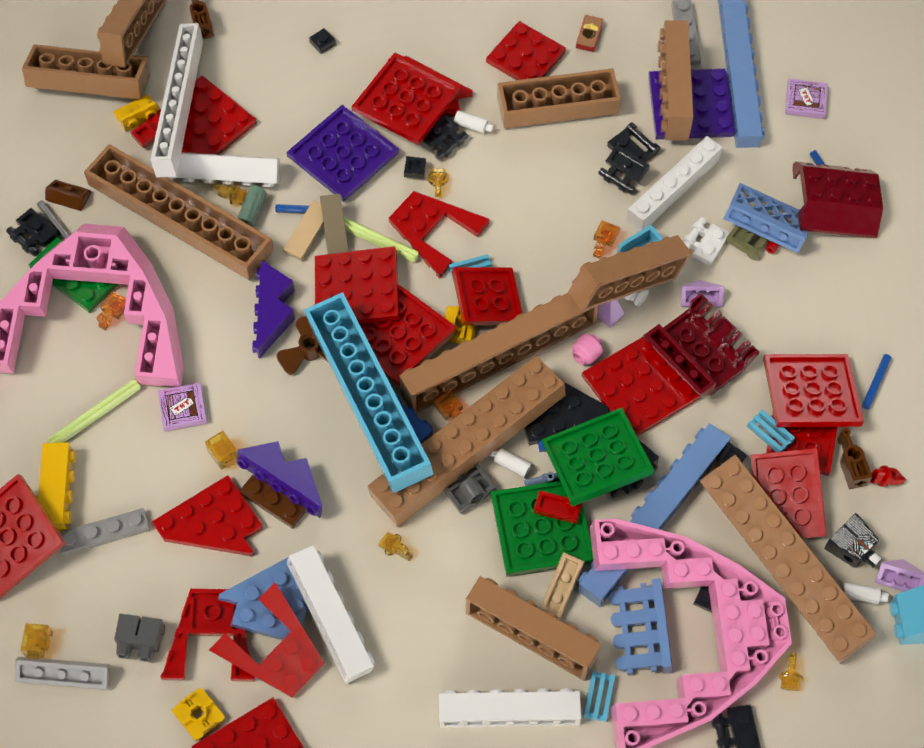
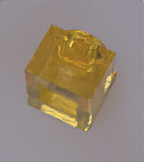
[20,623,53,658]

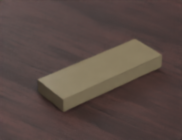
[320,194,349,254]

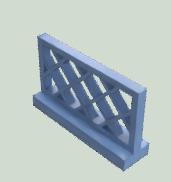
[723,183,808,253]

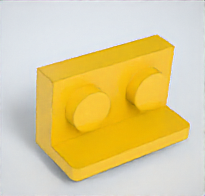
[113,94,159,132]

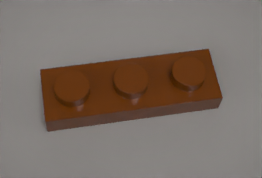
[239,474,306,529]

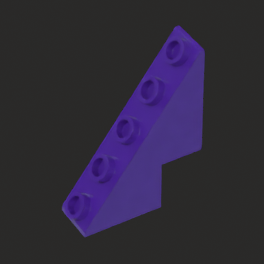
[252,261,295,359]
[236,441,322,518]

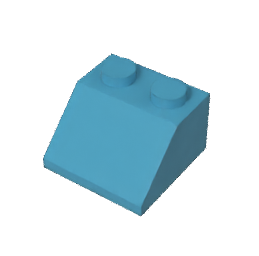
[889,585,924,645]

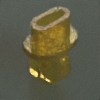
[427,168,449,197]
[214,184,247,205]
[379,532,413,561]
[779,653,804,691]

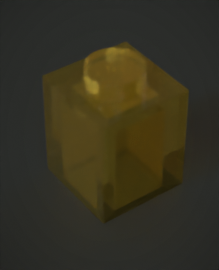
[204,431,238,470]

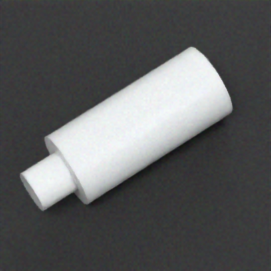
[454,110,494,134]
[490,448,532,478]
[842,582,889,605]

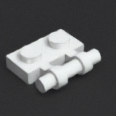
[683,217,730,267]

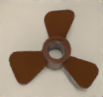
[277,316,328,375]

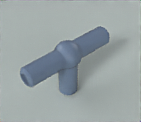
[524,472,560,486]

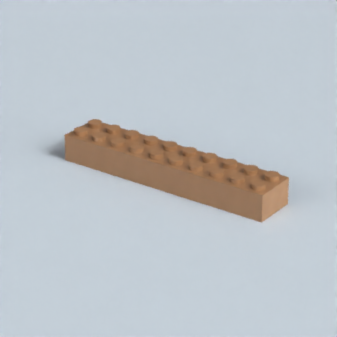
[84,144,274,280]
[399,293,598,413]
[367,355,566,527]
[700,455,877,664]

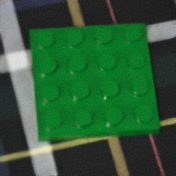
[541,408,655,507]
[490,481,593,577]

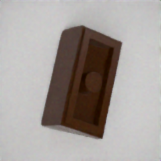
[45,179,91,211]

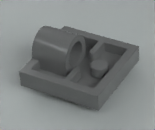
[444,463,497,514]

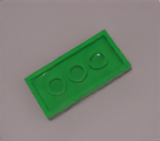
[28,237,118,313]

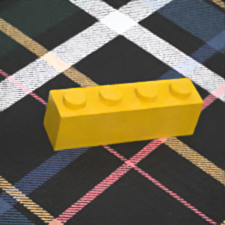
[38,442,76,532]

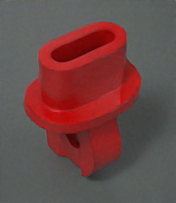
[870,465,906,487]

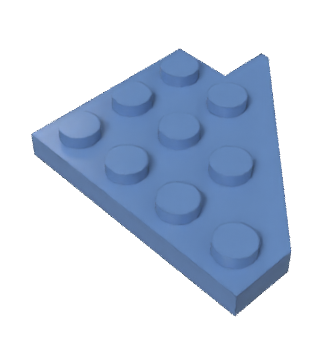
[218,551,307,640]

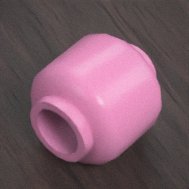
[572,334,603,365]

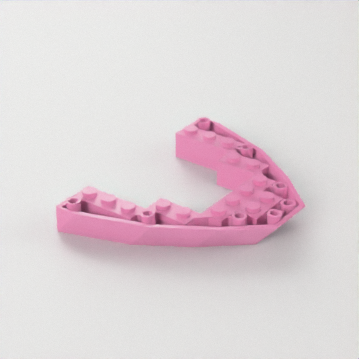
[0,224,185,387]
[590,519,792,748]

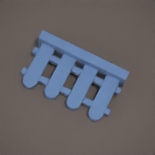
[608,578,673,675]

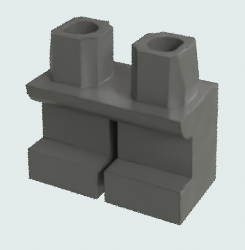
[114,613,166,662]

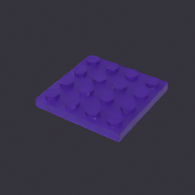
[648,69,735,140]
[286,105,399,202]

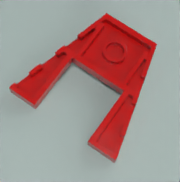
[388,191,490,279]
[209,582,324,698]
[161,588,255,682]

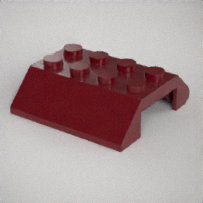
[792,161,884,239]
[643,293,760,397]

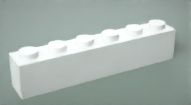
[626,136,722,232]
[167,152,280,187]
[287,545,374,684]
[439,688,581,728]

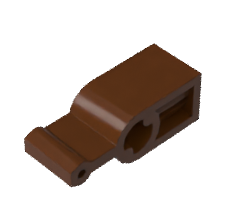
[190,0,214,39]
[838,428,872,490]

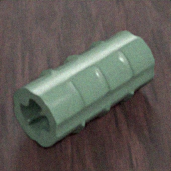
[237,185,266,227]

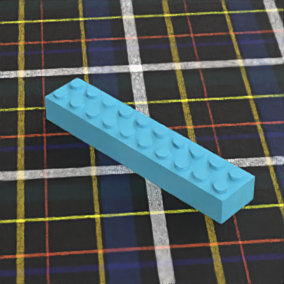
[304,292,434,493]

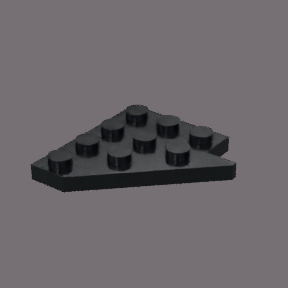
[524,380,609,446]

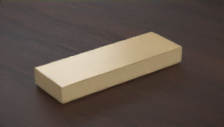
[283,200,324,261]
[540,553,584,620]

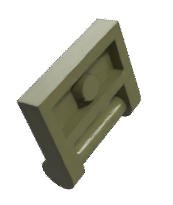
[726,225,768,260]

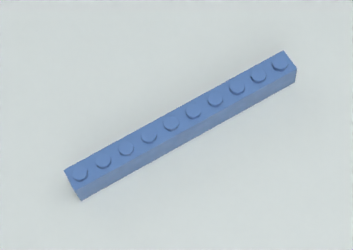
[718,0,765,148]
[578,423,731,607]

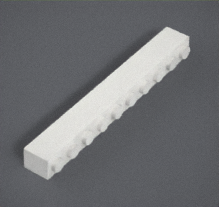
[151,23,203,177]

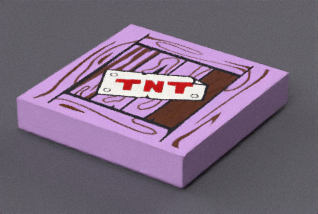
[785,79,828,119]
[158,383,207,431]

